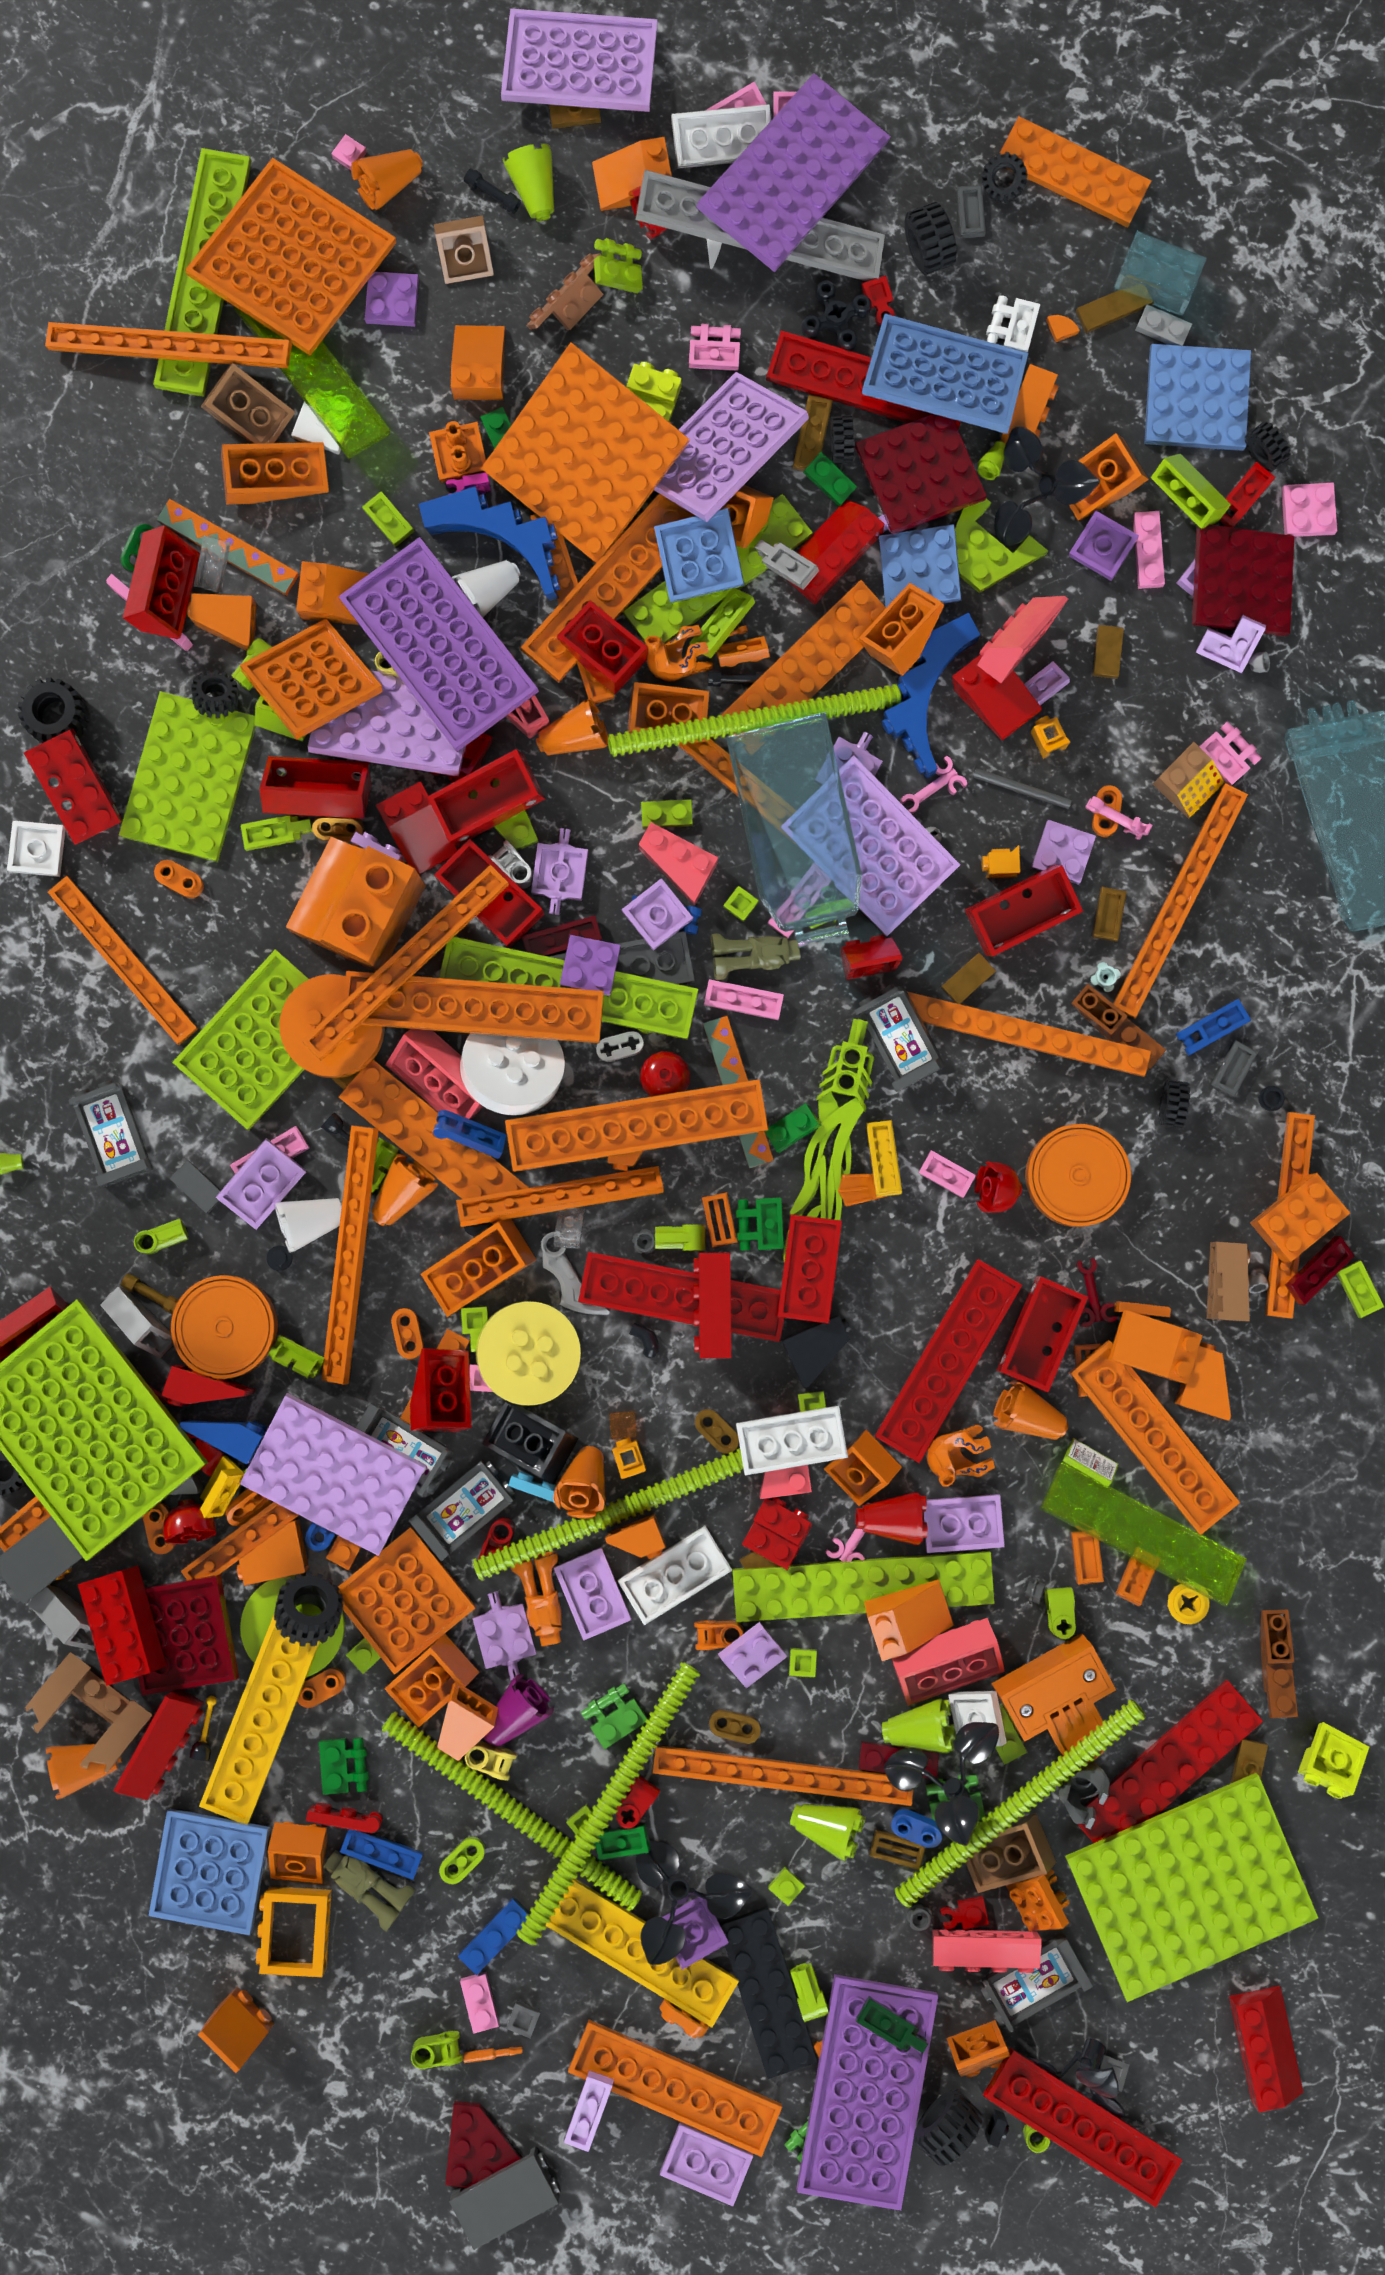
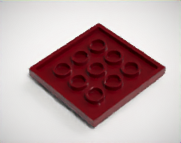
[855,414,986,534]
[1192,524,1295,637]
[138,1574,239,1696]

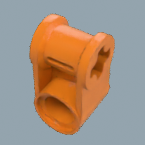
[694,1620,744,1650]

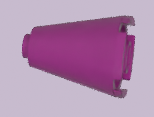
[484,1674,554,1746]

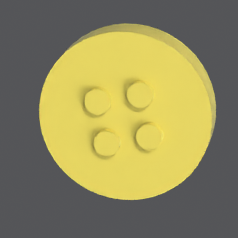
[476,1302,581,1405]

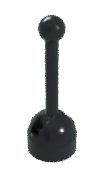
[321,1112,350,1141]

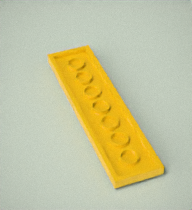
[199,1615,320,1824]
[546,1879,739,2027]

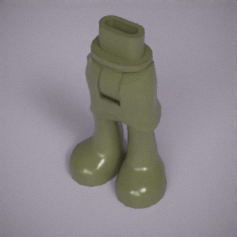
[711,933,800,981]
[323,1850,416,1932]

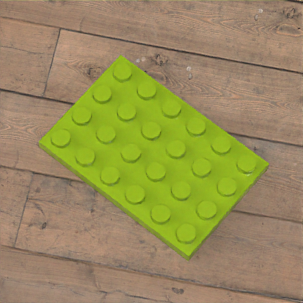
[119,691,256,862]
[172,949,309,1130]

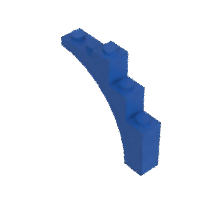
[419,486,561,601]
[881,613,980,779]

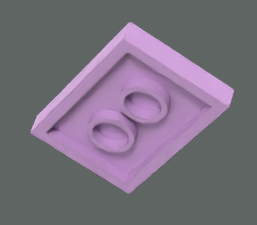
[216,1138,306,1230]
[923,1494,1004,1553]
[554,1547,632,1641]
[660,2122,753,2206]

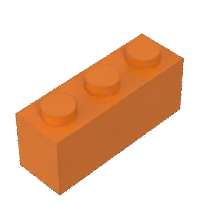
[1000,364,1059,444]

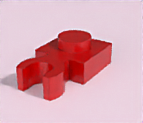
[861,275,895,326]
[940,1896,989,1930]

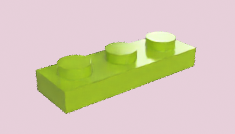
[689,588,755,658]

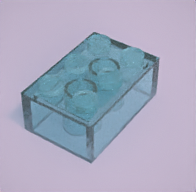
[1114,231,1207,316]

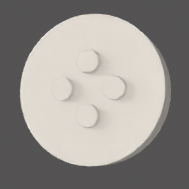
[460,1033,565,1115]

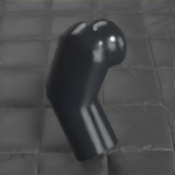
[629,1323,660,1358]

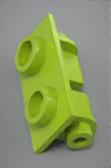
[371,1137,399,1193]
[268,1335,325,1379]

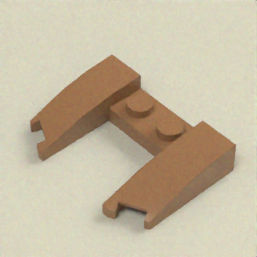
[25,1652,153,1773]

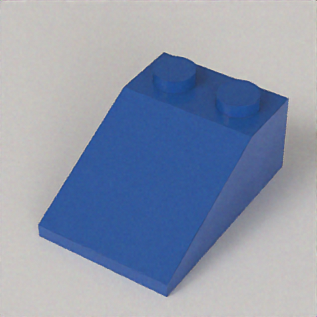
[179,1420,267,1464]

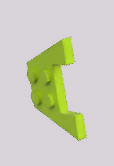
[955,499,1048,593]

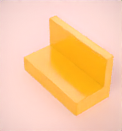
[200,1456,245,1518]

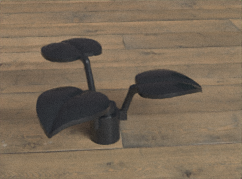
[994,427,1100,548]
[883,1722,999,1846]
[636,1840,752,1965]
[1025,2038,1124,2118]

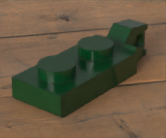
[855,1996,928,2053]

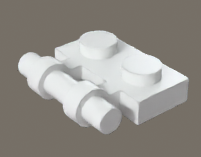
[986,296,1040,352]

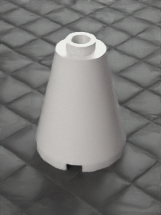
[451,560,521,617]
[275,1198,342,1253]

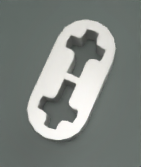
[596,1031,644,1062]

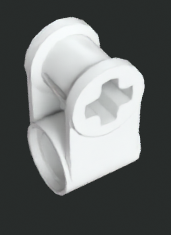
[488,840,533,889]

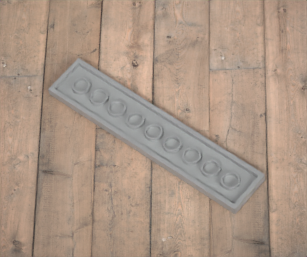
[635,170,885,282]

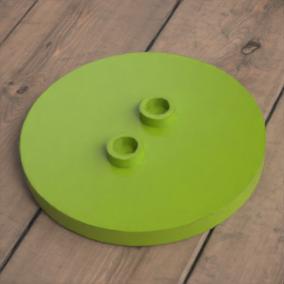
[240,1574,345,1677]

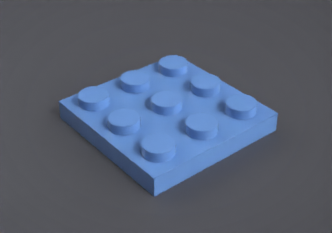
[654,508,744,603]
[879,524,962,608]

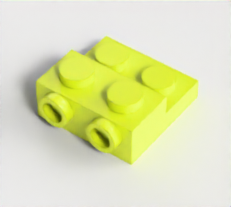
[626,362,682,422]
[1298,1722,1369,1799]

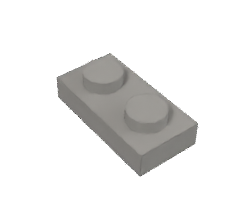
[1135,305,1192,346]

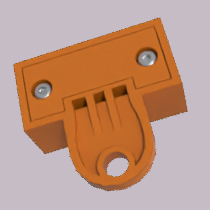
[991,1633,1116,1762]

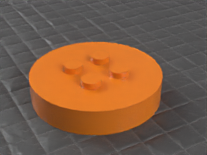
[279,974,385,1078]
[1025,1124,1131,1227]
[171,1275,278,1379]

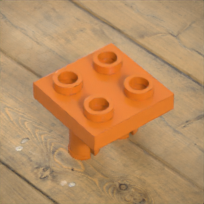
[429,421,486,483]
[1006,1869,1069,1931]

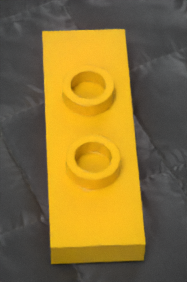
[866,1120,902,1197]

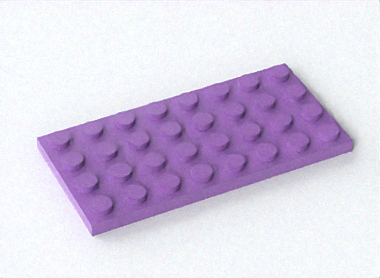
[696,73,891,272]
[338,537,539,752]
[796,1974,938,2211]

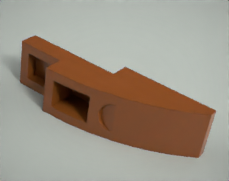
[1071,984,1166,1071]
[1261,1609,1298,1718]

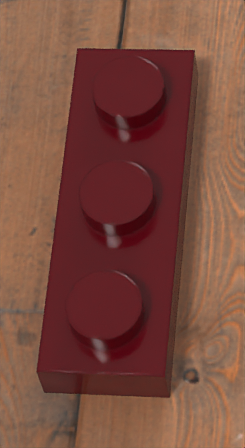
[522,915,602,957]
[1285,1236,1354,1305]
[858,1741,939,1778]

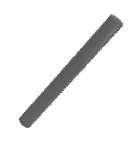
[973,768,1072,809]

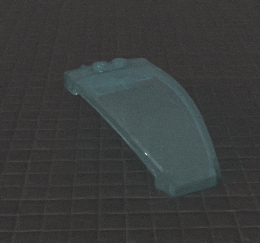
[1284,700,1385,932]

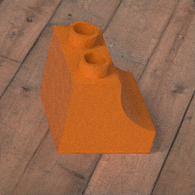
[286,837,426,972]

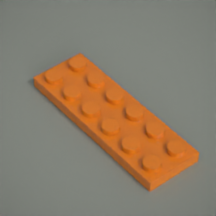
[1000,116,1152,228]

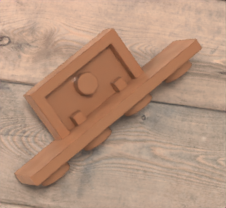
[526,253,604,330]

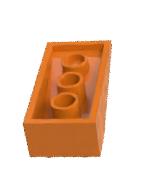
[221,442,329,505]
[421,1219,537,1317]

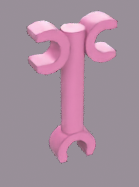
[900,756,967,814]
[1085,796,1152,840]
[825,1502,871,1562]

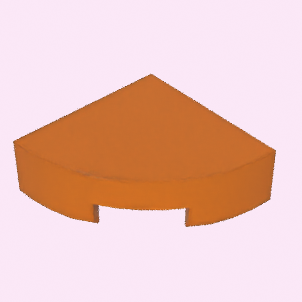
[1046,315,1080,343]

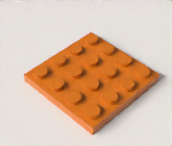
[240,618,383,740]
[338,1526,476,1675]

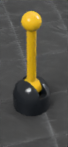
[189,1696,217,1761]

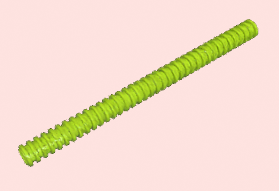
[608,684,901,757]
[472,1448,744,1581]
[516,1662,701,1945]
[895,1699,1146,1908]
[382,1711,642,1911]

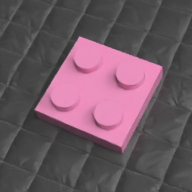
[1281,483,1337,537]

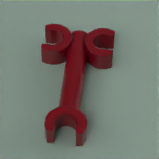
[1076,1258,1117,1327]

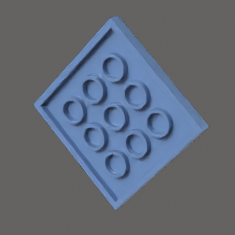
[1144,344,1251,451]
[149,1808,271,1935]

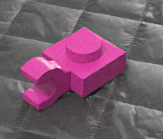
[446,473,491,495]

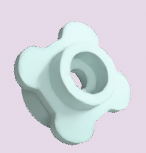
[1090,962,1121,992]

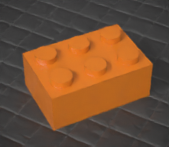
[1250,1173,1350,1263]

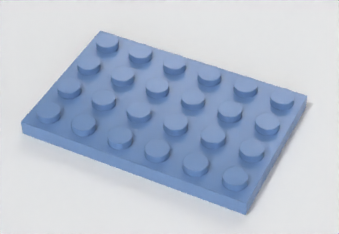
[862,314,1028,434]

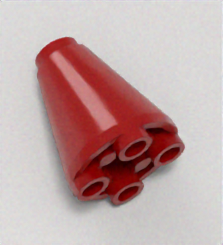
[855,1493,928,1545]

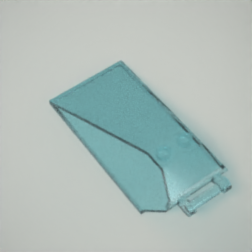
[726,712,862,948]

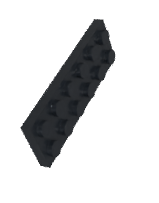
[719,1907,818,2079]

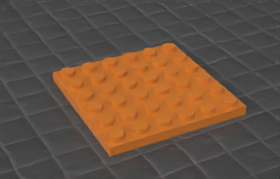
[185,158,396,356]
[481,342,690,563]

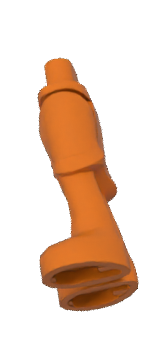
[510,1551,562,1646]

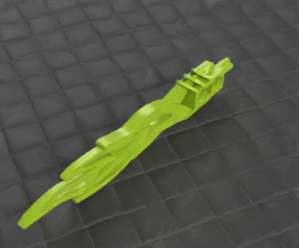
[783,1019,874,1262]

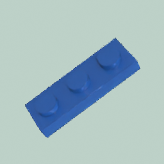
[340,1829,424,1880]
[458,1897,531,1976]

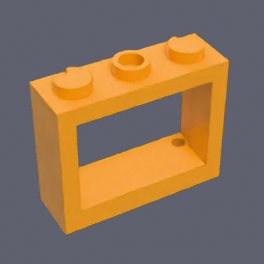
[256,1886,332,1977]

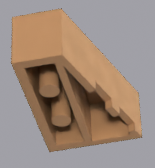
[1206,1242,1250,1321]

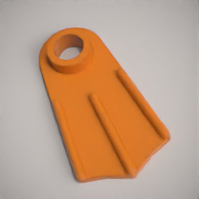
[838,1174,887,1206]

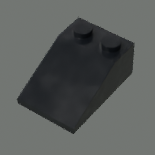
[482,1400,579,1484]

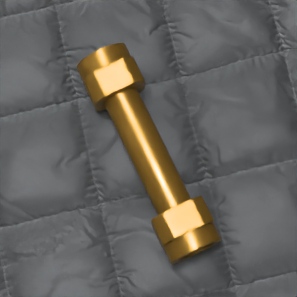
[120,1273,179,1314]

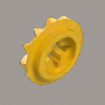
[1167,1582,1209,1624]

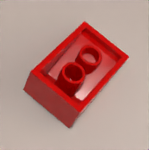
[557,600,648,695]
[952,654,1042,741]
[376,781,458,875]
[840,935,902,980]
[410,1348,472,1432]
[161,1364,256,1407]

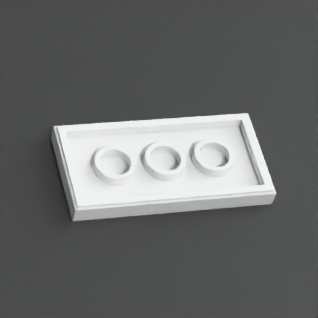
[671,105,771,169]
[736,1405,848,1475]
[617,1526,732,1625]

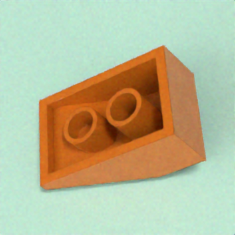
[592,137,672,211]
[451,325,505,400]
[1069,433,1149,521]
[296,561,368,625]
[859,583,944,676]
[627,682,709,742]
[1109,1310,1203,1385]
[864,1579,954,1661]
[384,1634,479,1728]
[198,1987,274,2073]
[947,2020,1009,2077]

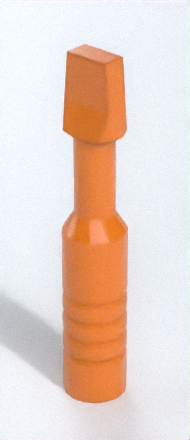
[463,2047,523,2063]

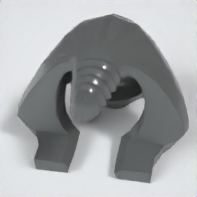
[1058,1761,1110,1829]

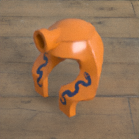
[645,625,713,682]
[927,1425,995,1487]

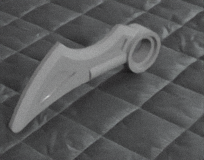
[541,1232,610,1315]

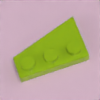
[470,779,538,851]

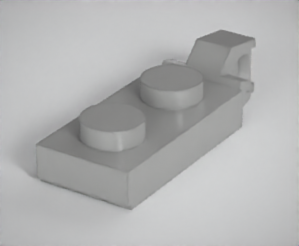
[755,540,819,590]

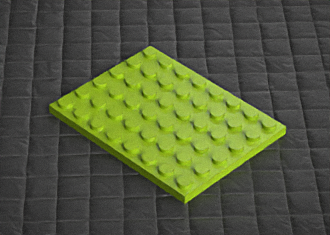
[0,1299,208,1561]
[1065,1773,1318,2002]

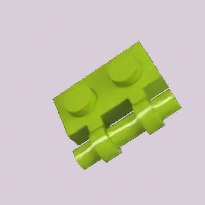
[594,238,643,293]

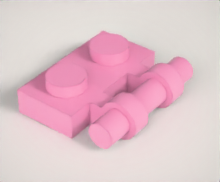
[689,324,741,371]
[1199,721,1262,786]

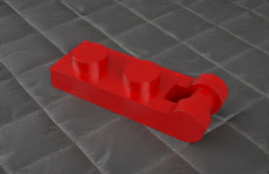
[1219,462,1276,528]
[306,1803,383,1833]

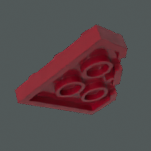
[445,2101,523,2188]

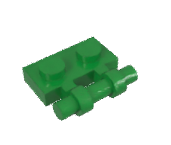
[736,1198,784,1251]
[319,1737,369,1795]

